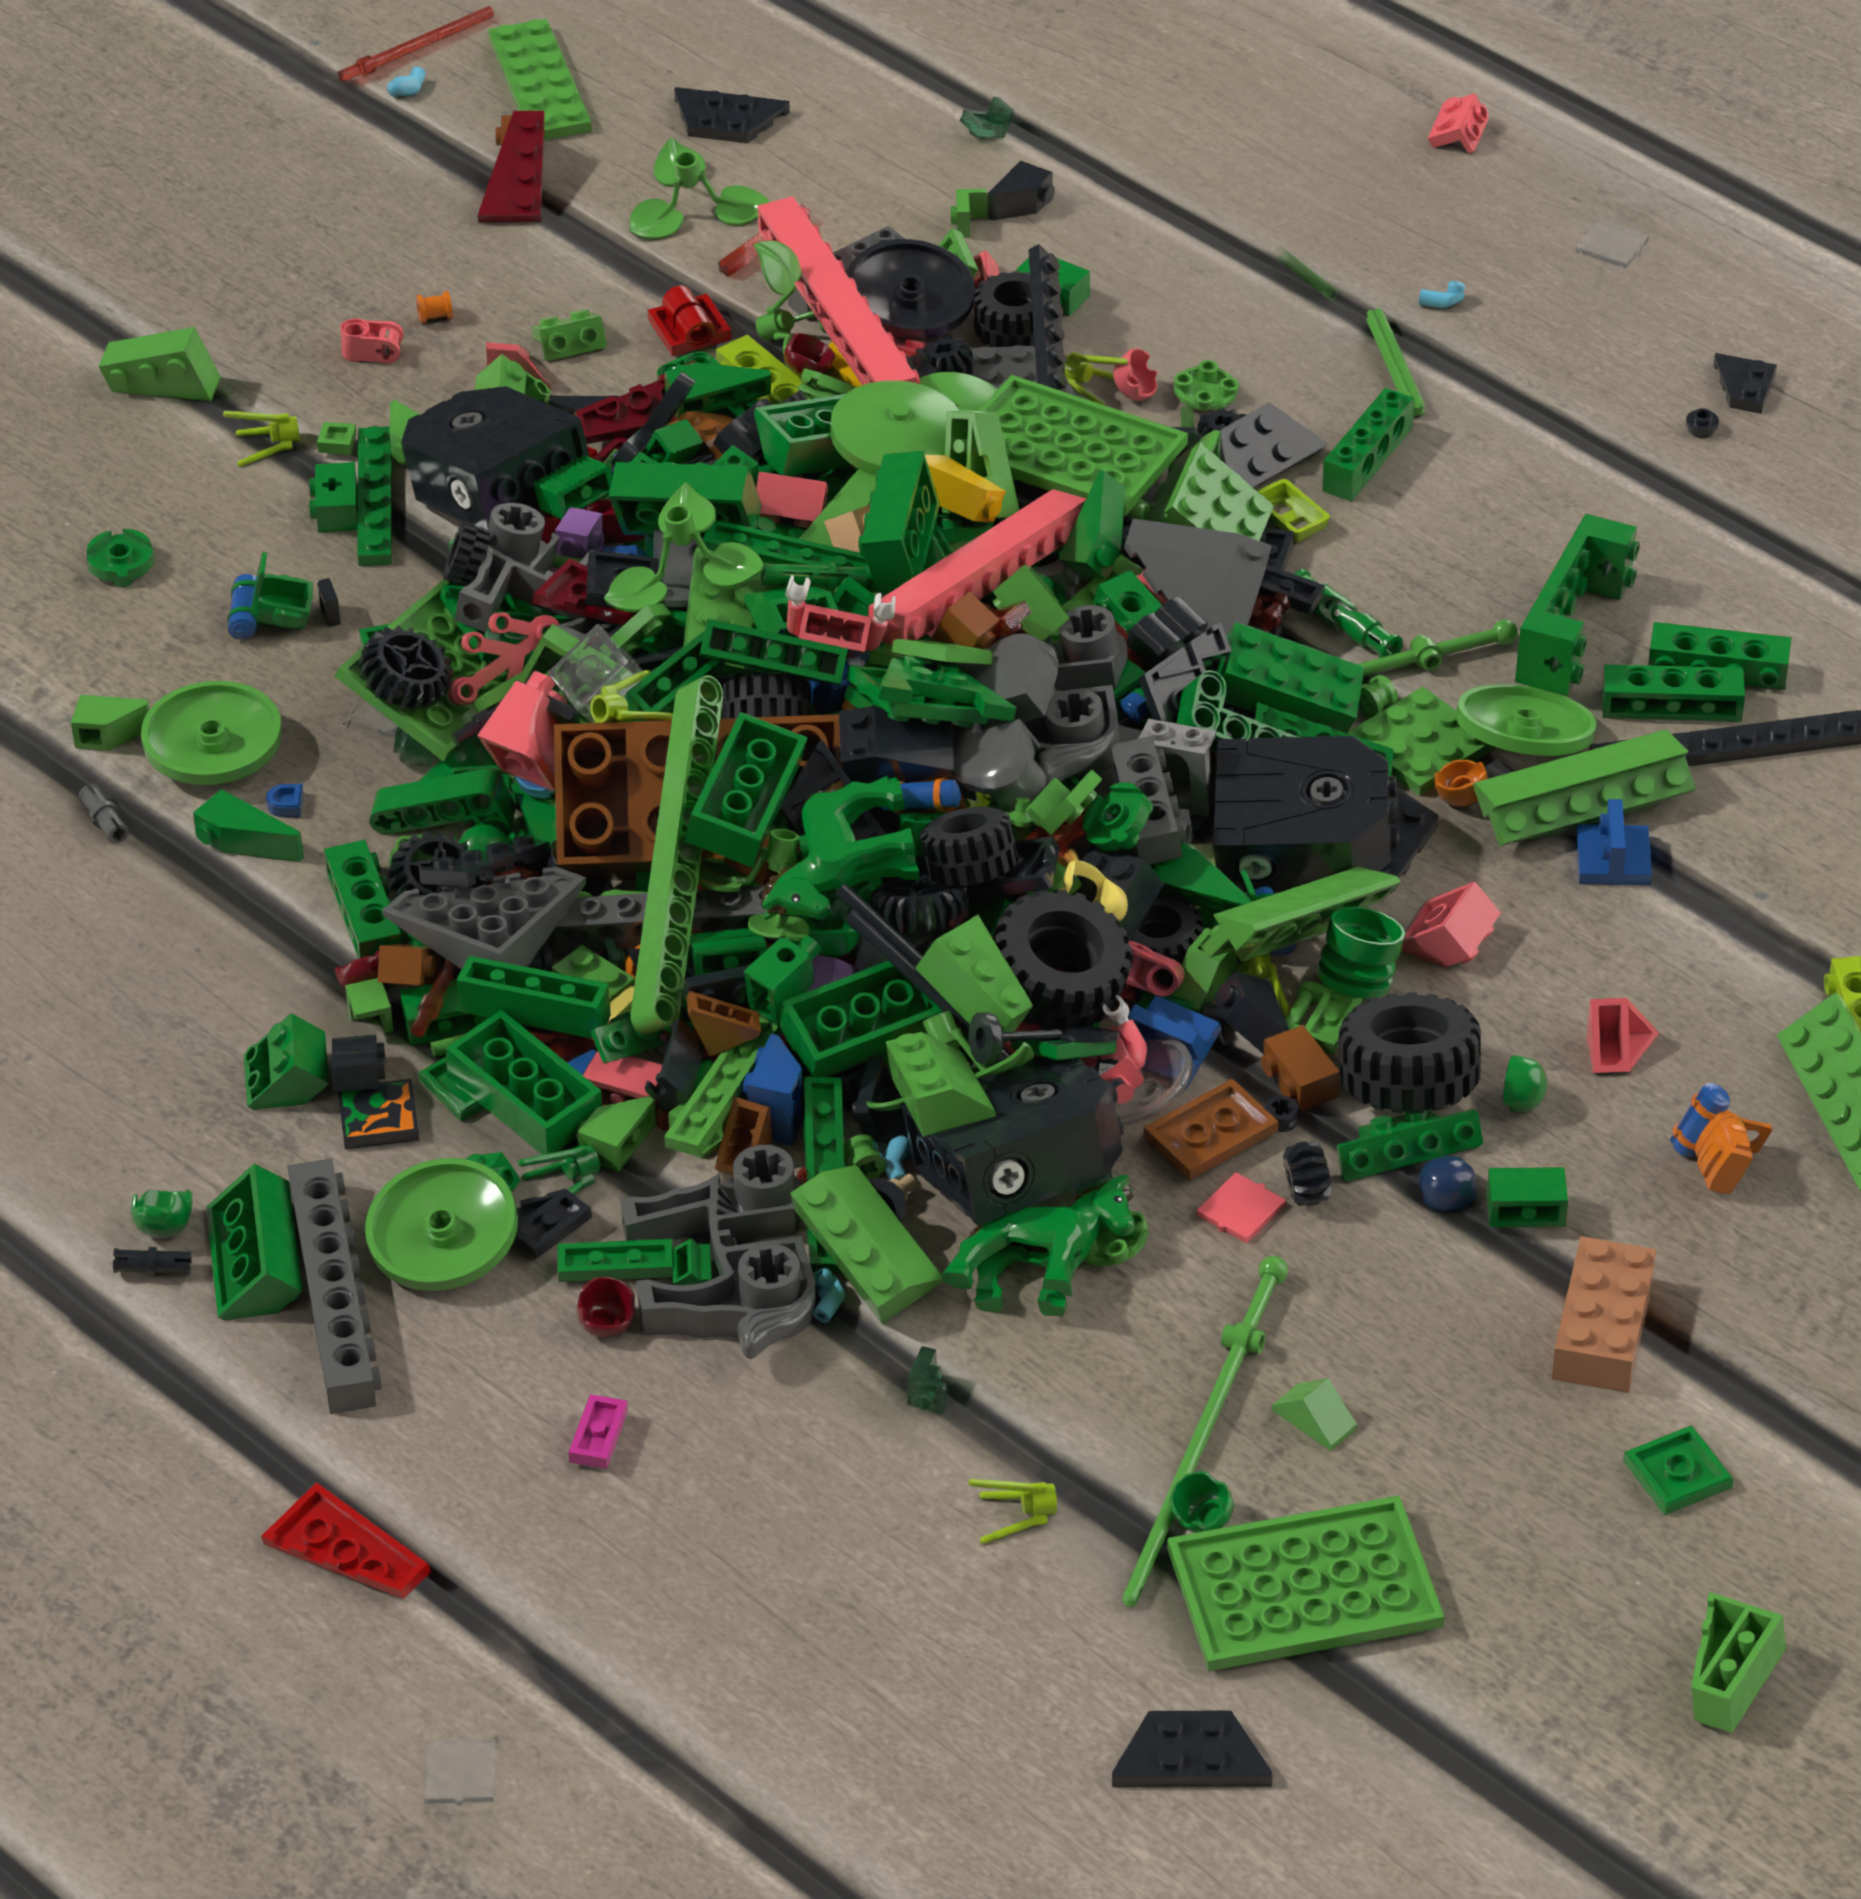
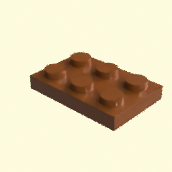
[1144,1079,1279,1181]

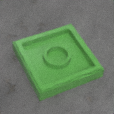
[892,639,993,665]

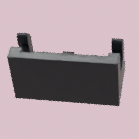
[645,1019,705,1111]

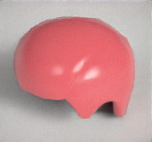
[1113,348,1158,401]

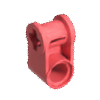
[340,318,404,364]
[1125,941,1185,997]

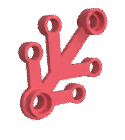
[447,612,560,705]

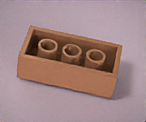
[1552,1236,1657,1393]

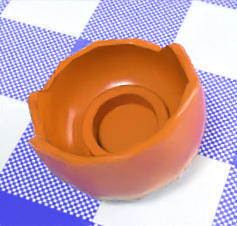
[1435,760,1488,807]

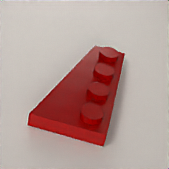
[261,1482,431,1599]

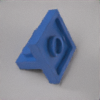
[1576,799,1652,885]
[1128,995,1222,1090]

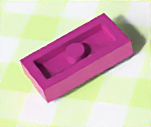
[568,1394,628,1469]

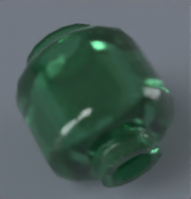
[393,726,437,767]

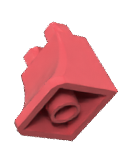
[477,671,567,791]

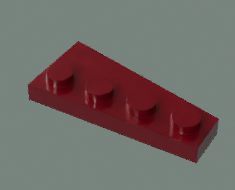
[477,110,545,222]
[575,361,711,444]

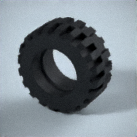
[992,889,1133,1030]
[1339,992,1481,1113]

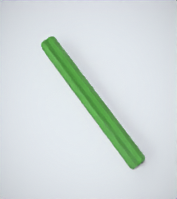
[1366,308,1425,417]

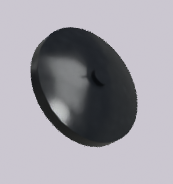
[847,239,975,339]

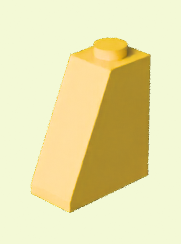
[925,455,1006,522]

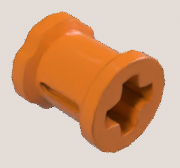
[416,291,453,324]

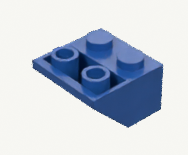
[743,1034,804,1146]

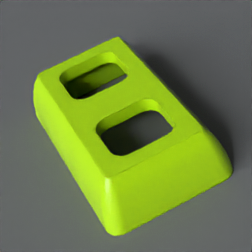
[1257,479,1330,543]

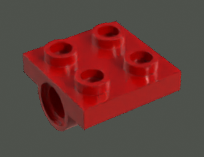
[647,286,732,356]

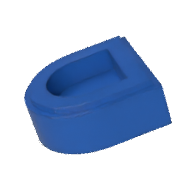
[266,784,304,817]

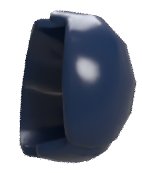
[1419,1155,1477,1211]

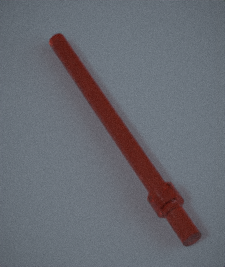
[337,6,494,82]
[411,881,493,1037]

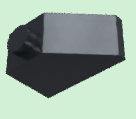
[988,160,1055,220]
[1214,970,1289,1055]

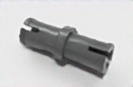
[79,784,129,844]

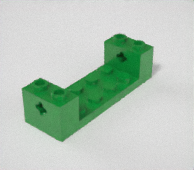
[1515,513,1640,696]

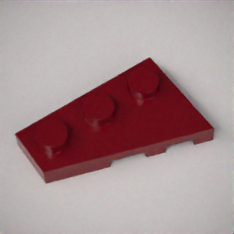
[532,558,638,625]

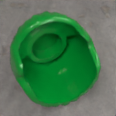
[131,1189,193,1239]

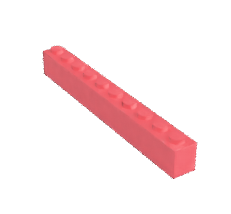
[757,196,921,385]
[869,489,1086,645]

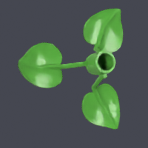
[629,137,770,240]
[753,241,827,378]
[604,482,764,612]
[698,829,850,941]
[866,1011,1034,1111]

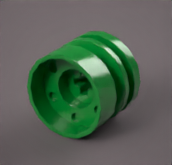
[1316,906,1406,999]

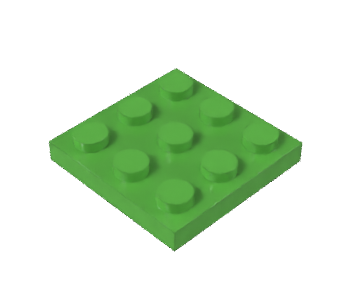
[1164,443,1274,541]
[1347,686,1495,796]

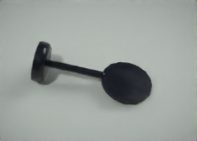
[968,1012,1120,1064]

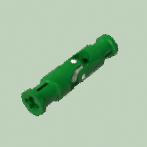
[1294,569,1403,658]

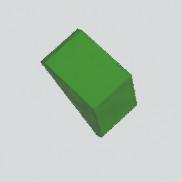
[1272,1378,1357,1451]

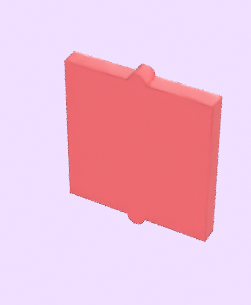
[1196,1172,1286,1243]

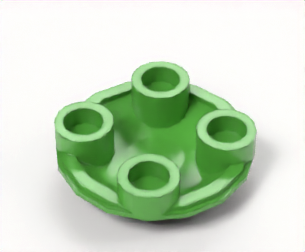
[1173,360,1239,411]
[1083,1210,1149,1266]

